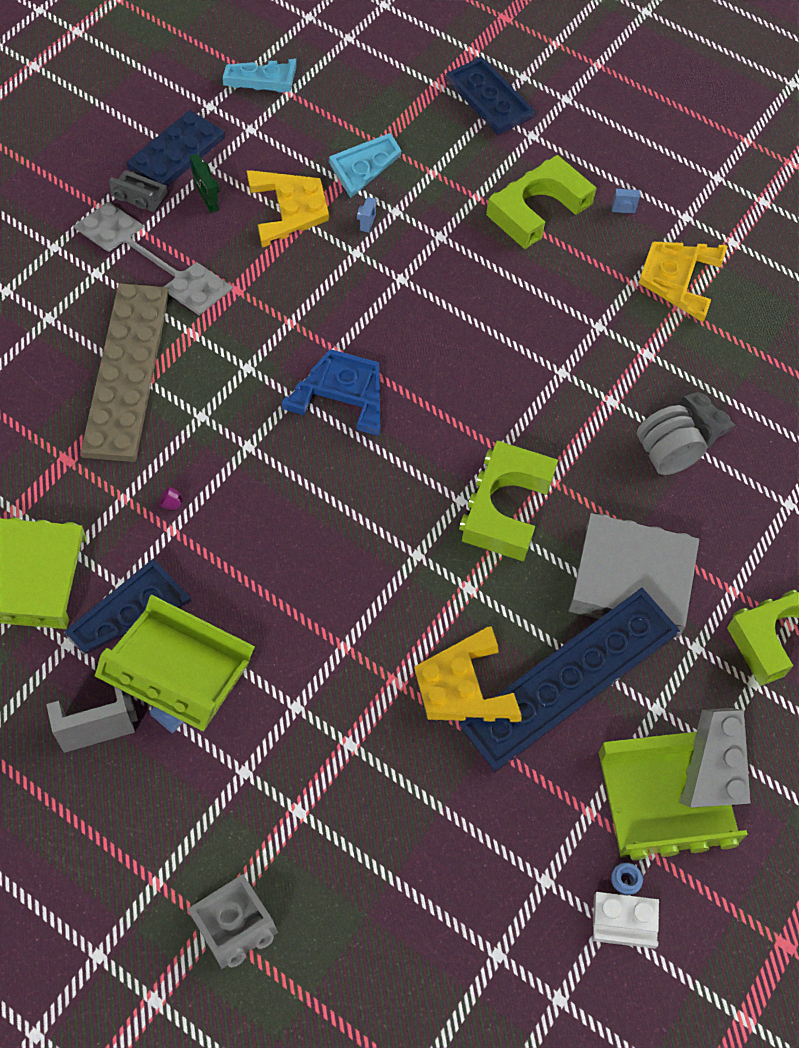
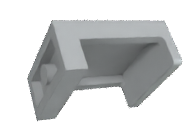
[46,686,138,753]

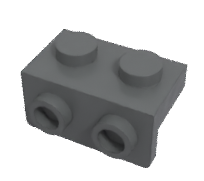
[108,170,168,212]
[678,392,736,449]

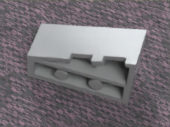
[679,708,750,807]

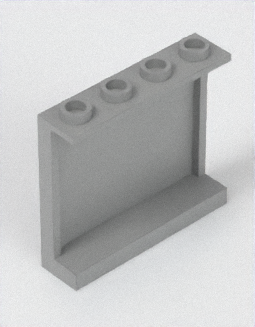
[569,513,699,638]

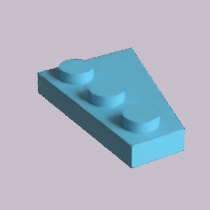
[223,59,296,92]
[329,133,402,198]

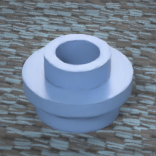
[611,863,643,895]

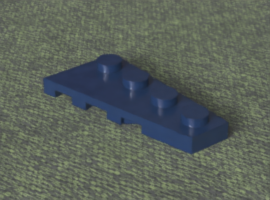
[64,559,191,655]

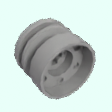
[636,405,708,475]

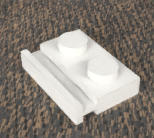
[592,892,659,949]

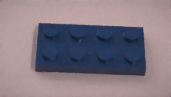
[445,57,535,135]
[127,110,225,187]

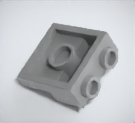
[188,874,278,969]

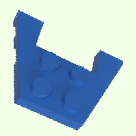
[282,349,380,436]

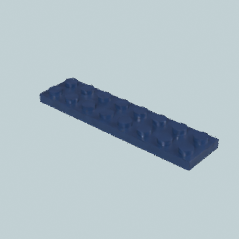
[459,587,680,773]

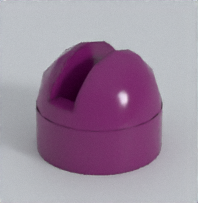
[159,486,183,510]

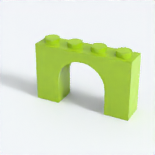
[486,155,597,249]
[459,441,558,562]
[727,590,799,686]

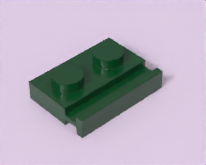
[189,154,220,213]

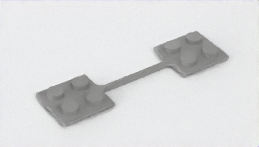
[74,201,233,315]

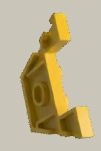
[247,170,329,247]
[639,242,728,322]
[414,626,522,722]

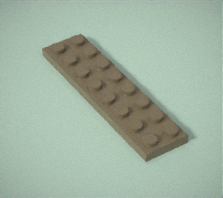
[81,283,169,462]

